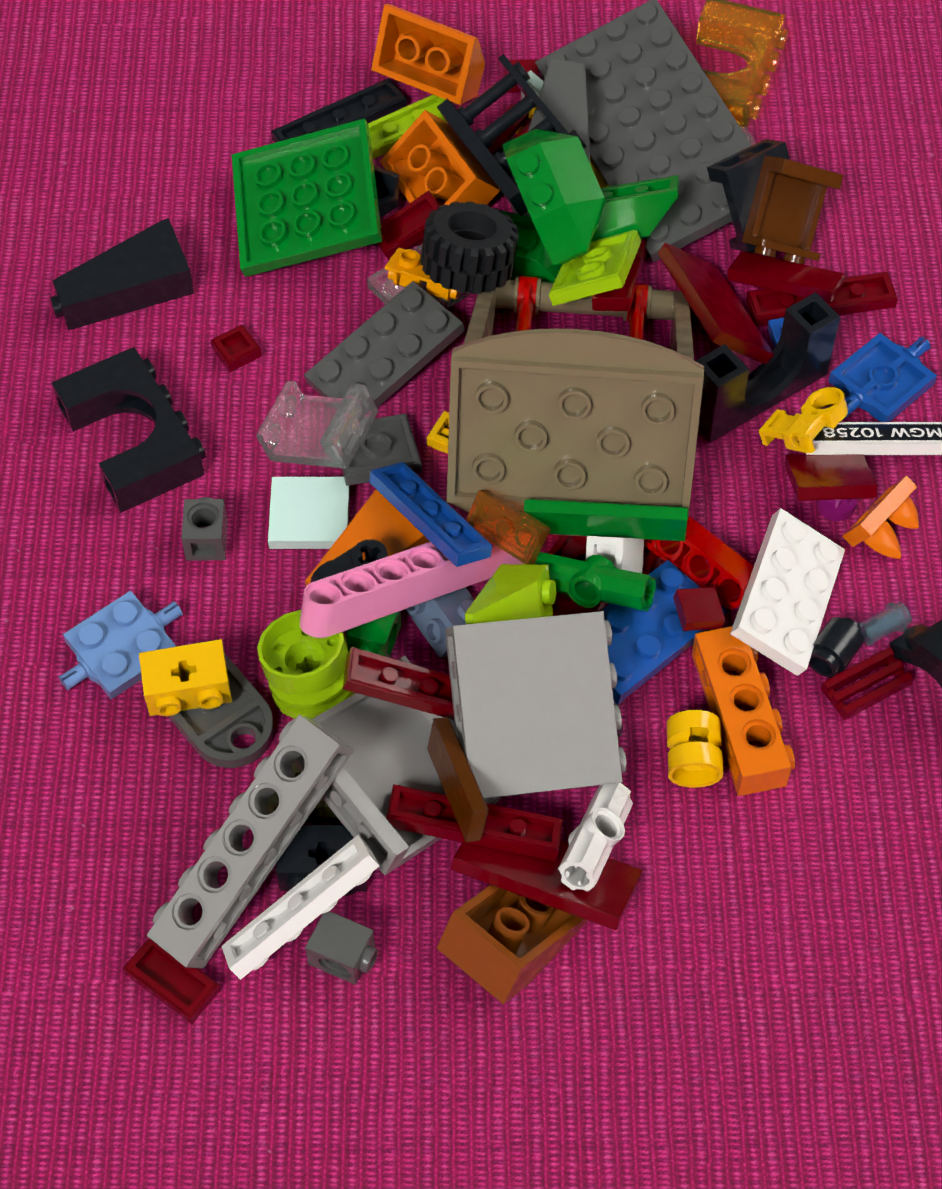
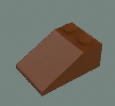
[437,885,588,1005]

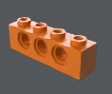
[692,626,795,796]

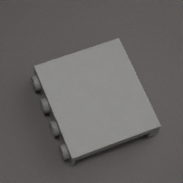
[445,611,626,798]
[279,656,502,876]

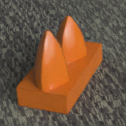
[842,475,919,559]

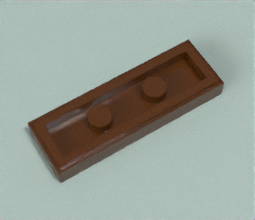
[427,717,489,842]

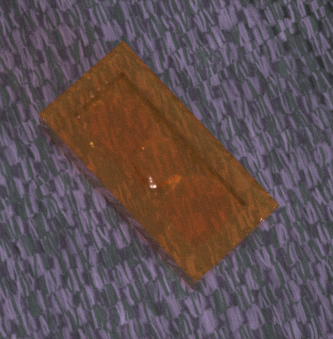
[466,489,551,564]

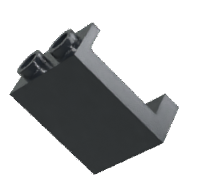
[707,139,790,253]

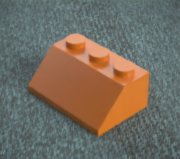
[371,3,485,105]
[379,110,500,206]

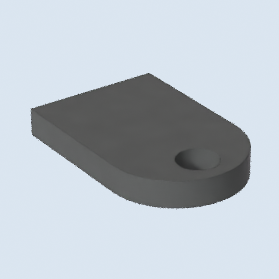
[168,654,274,768]

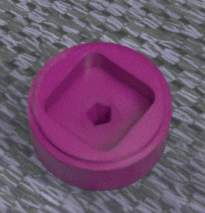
[817,499,857,521]

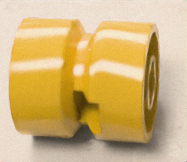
[667,710,723,788]

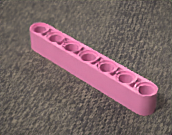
[300,519,536,638]

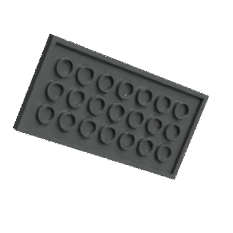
[535,0,752,263]

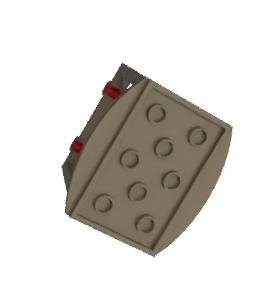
[447,276,704,536]

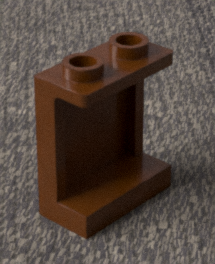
[742,155,844,265]

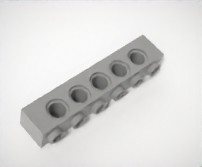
[147,715,354,968]

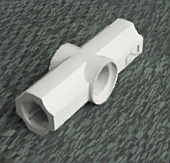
[558,783,633,892]

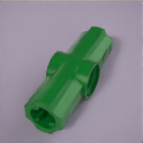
[532,552,656,612]

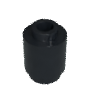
[809,617,864,678]

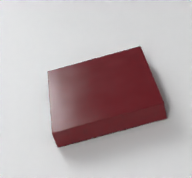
[785,454,877,501]

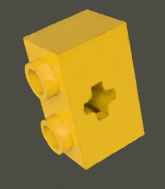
[139,639,232,716]

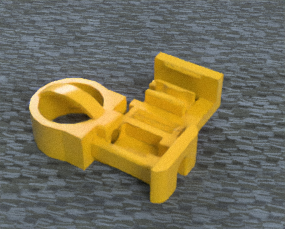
[759,387,848,453]

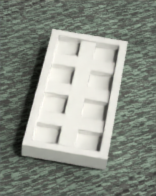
[730,508,845,676]

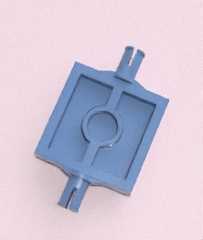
[58,590,183,700]

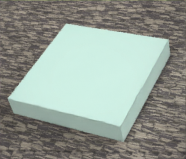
[268,477,350,549]

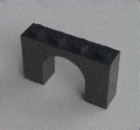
[696,292,840,443]
[51,347,206,513]

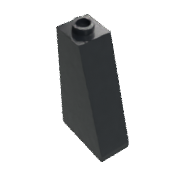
[50,218,194,331]

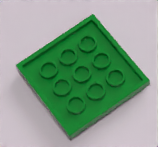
[231,118,383,277]

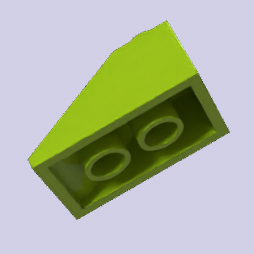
[465,564,556,624]

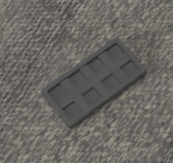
[304,281,465,423]

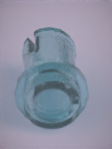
[857,602,912,646]

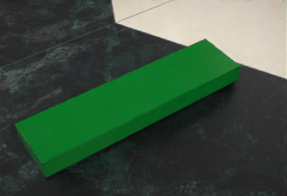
[524,499,688,541]

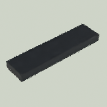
[271,78,407,143]

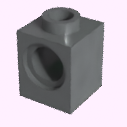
[181,497,228,561]
[305,911,378,985]

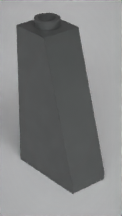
[528,59,591,165]

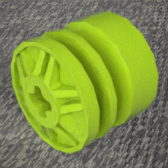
[257,610,355,719]

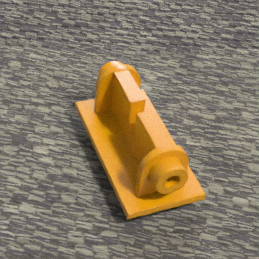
[385,248,460,301]

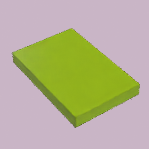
[548,230,641,306]

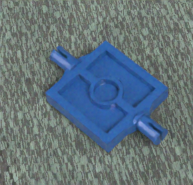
[828,333,937,422]

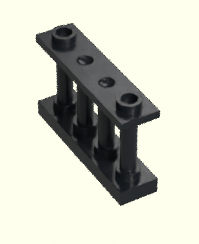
[437,54,587,216]

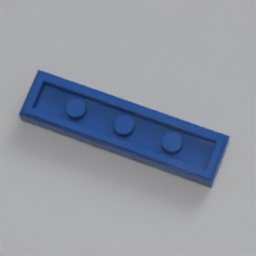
[369,462,492,567]

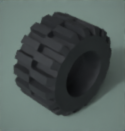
[420,202,519,294]

